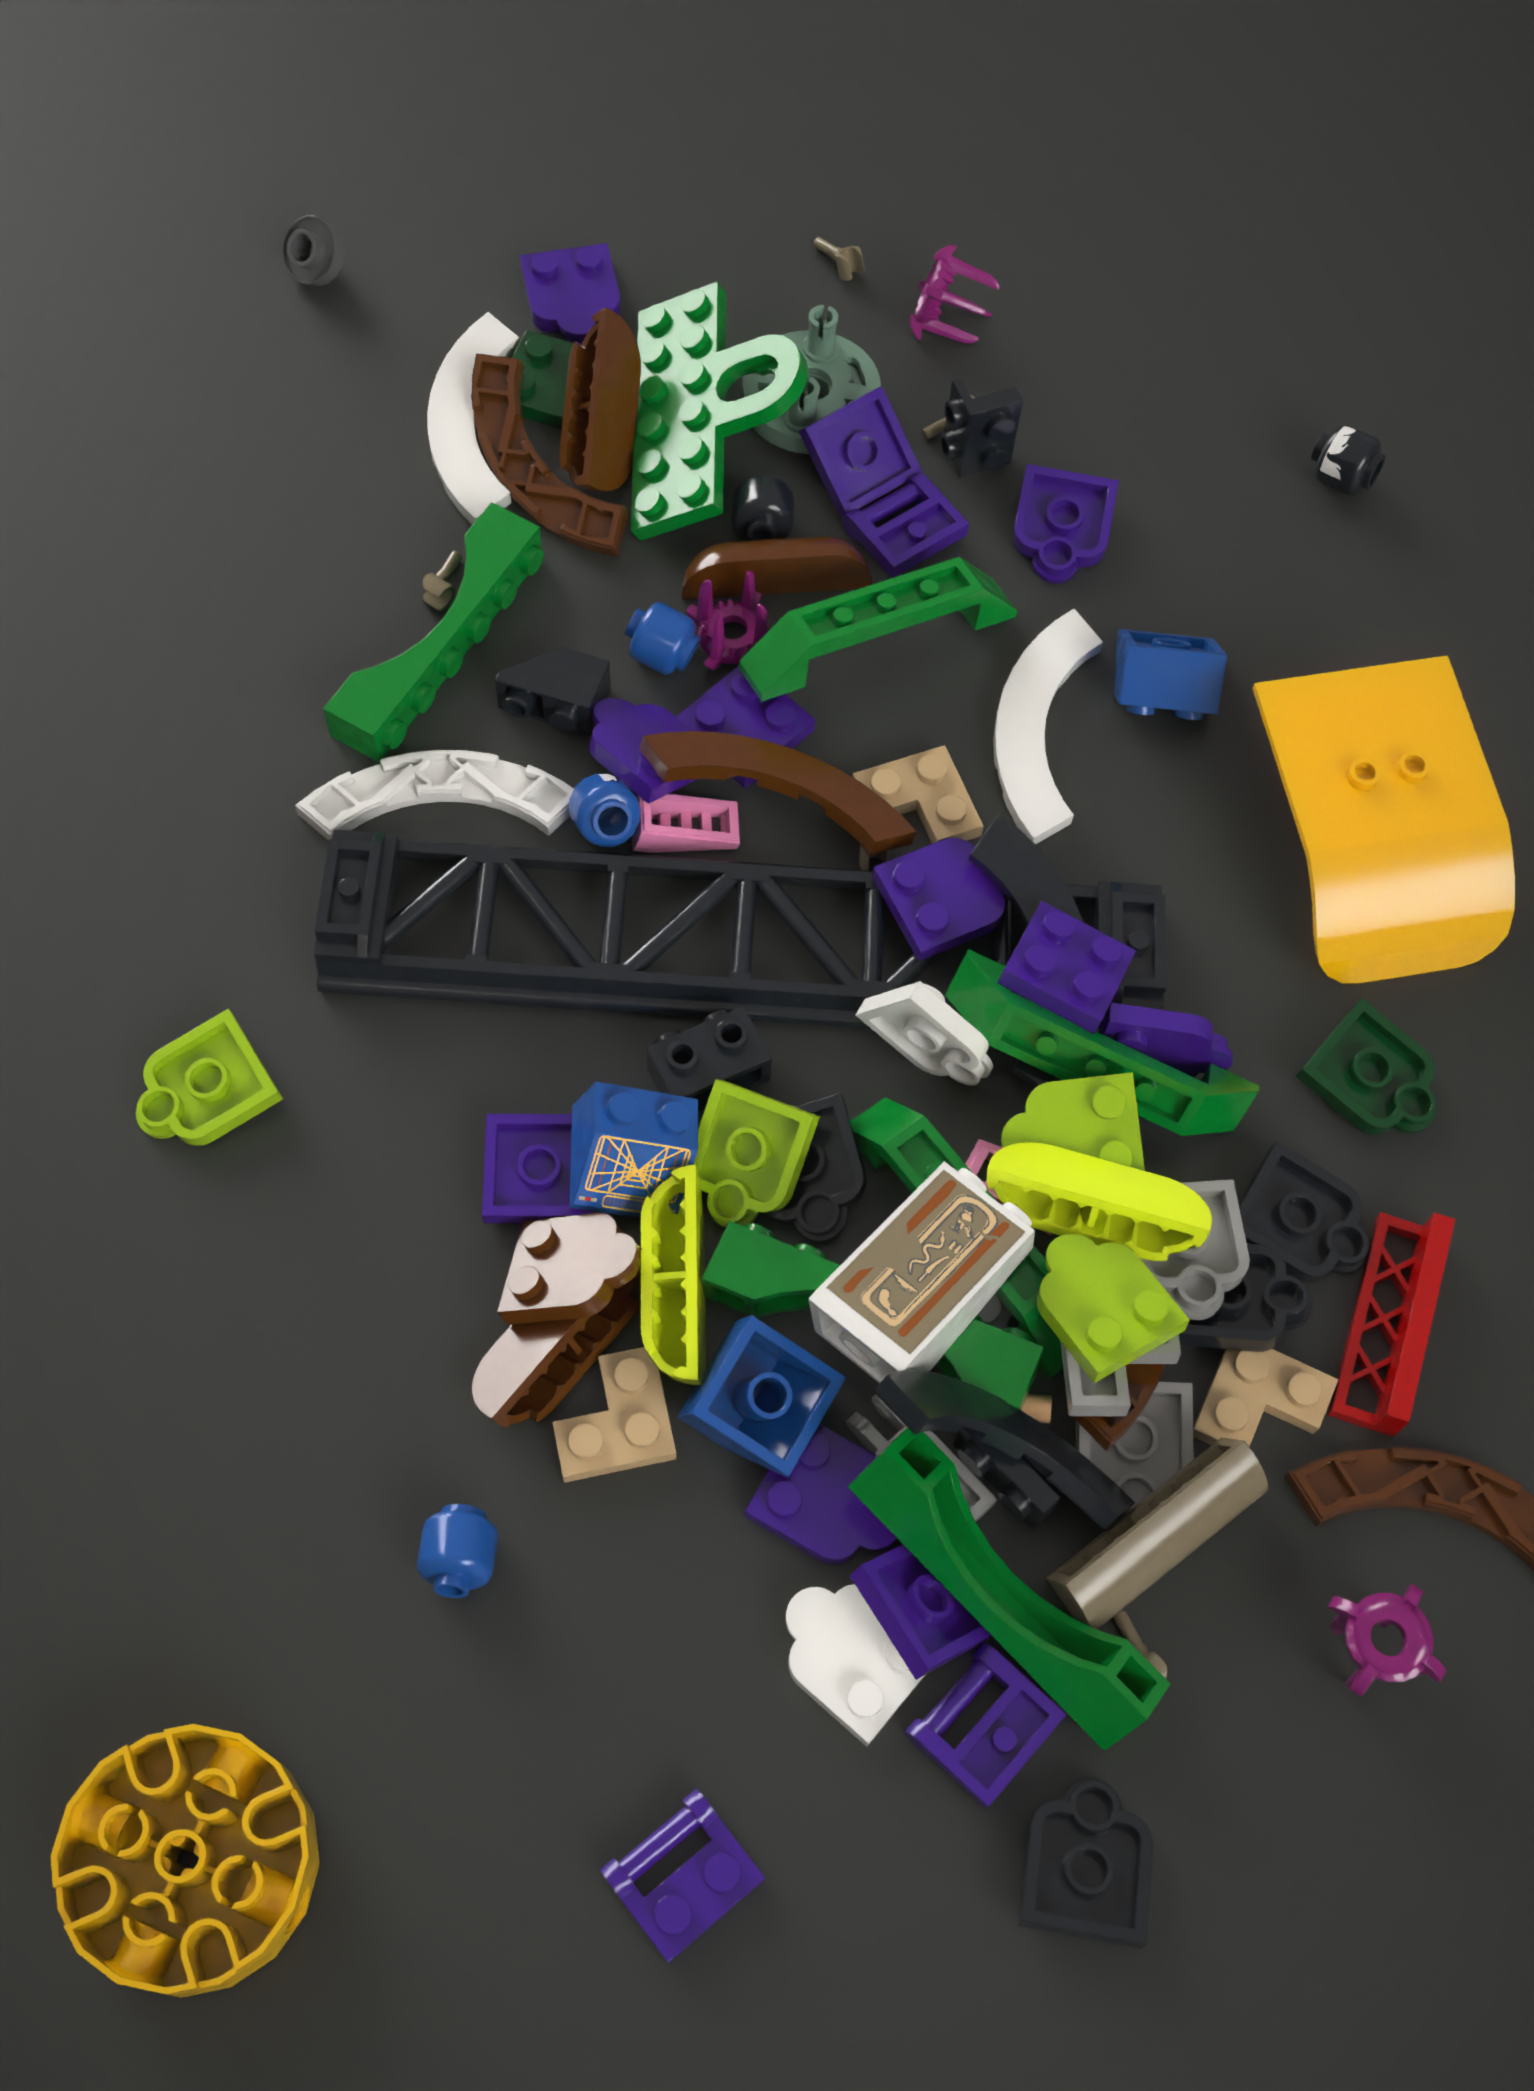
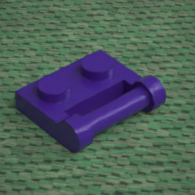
[842,473,969,578]
[904,1642,1067,1810]
[599,1788,765,1964]

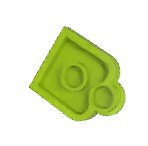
[136,1008,283,1146]
[1001,1072,1145,1171]
[693,1079,820,1227]
[1037,1234,1190,1383]

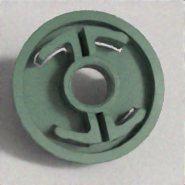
[742,305,881,454]

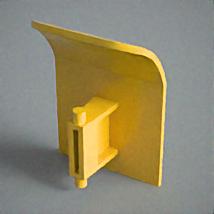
[1252,655,1515,984]

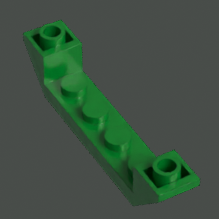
[739,557,1017,702]
[945,949,1259,1136]
[851,1097,1063,1380]

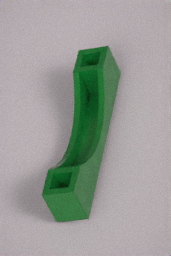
[323,502,544,763]
[701,1221,1044,1410]
[848,1427,1170,1751]

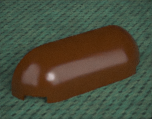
[559,307,641,492]
[682,536,872,600]
[472,1245,642,1428]

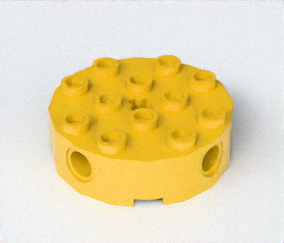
[51,1724,320,1998]

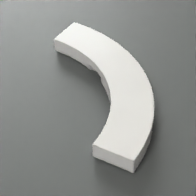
[427,312,519,525]
[993,609,1103,845]
[295,750,574,840]

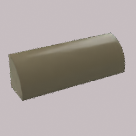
[1046,1437,1268,1630]

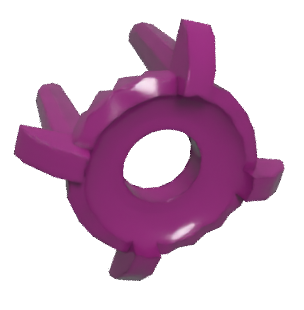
[909,245,999,343]
[686,570,769,671]
[1328,1583,1446,1696]

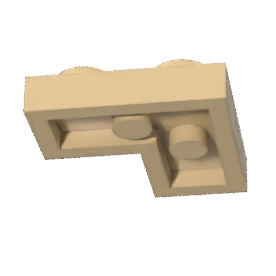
[852,745,983,844]
[553,1347,676,1483]
[1193,1349,1339,1447]

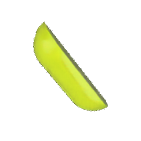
[987,1142,1212,1261]
[641,1164,706,1385]

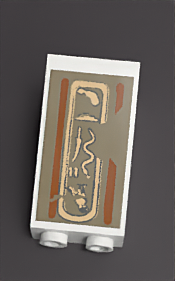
[809,1161,1035,1383]

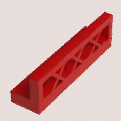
[1328,1212,1456,1437]

